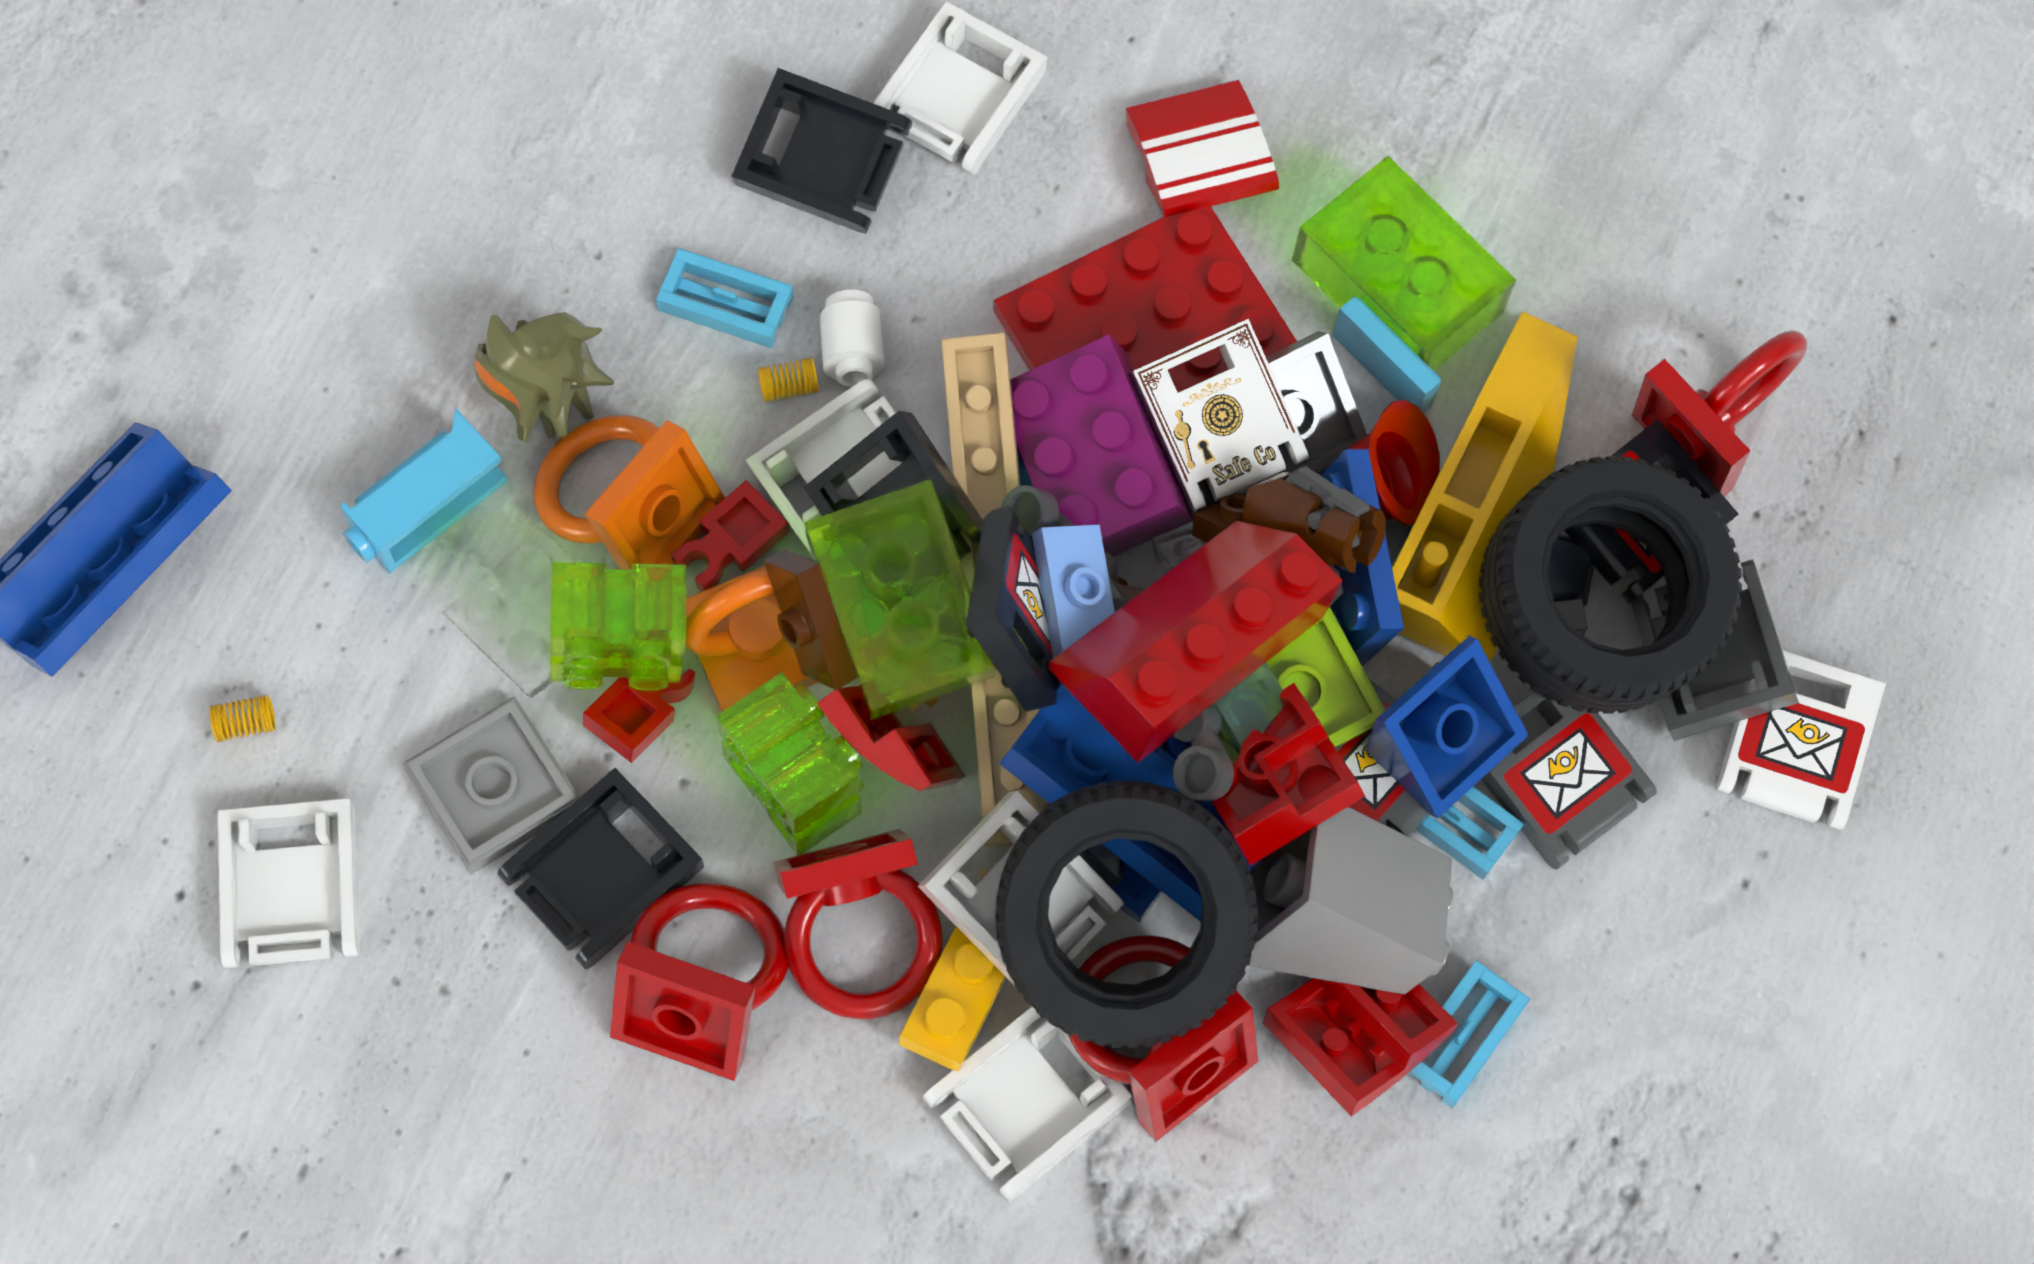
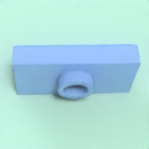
[1032,525,1115,659]

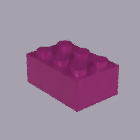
[1011,335,1193,556]

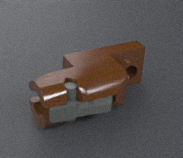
[1192,466,1386,573]

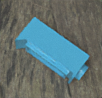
[340,407,508,574]

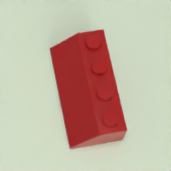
[1047,521,1343,763]

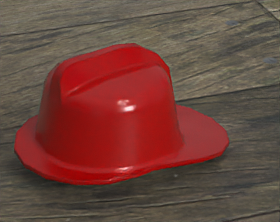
[1347,400,1440,526]

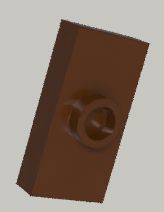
[763,549,857,690]

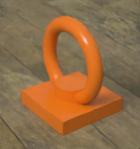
[533,415,725,595]
[675,566,828,721]

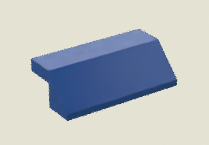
[0,422,232,677]
[999,683,1260,922]

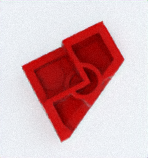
[1211,683,1365,866]

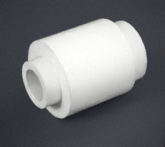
[820,290,885,386]

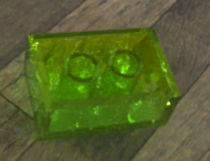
[1292,156,1516,371]
[804,479,997,720]

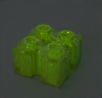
[549,562,686,691]
[716,672,864,855]

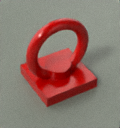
[1632,330,1807,497]
[773,829,943,1019]
[610,883,788,1081]
[1068,935,1259,1142]

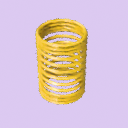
[758,357,819,403]
[209,694,276,743]

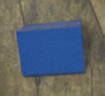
[1365,636,1529,818]

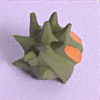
[474,312,614,442]

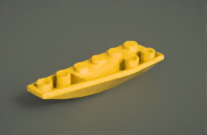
[1392,311,1578,662]

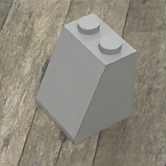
[1249,807,1453,995]

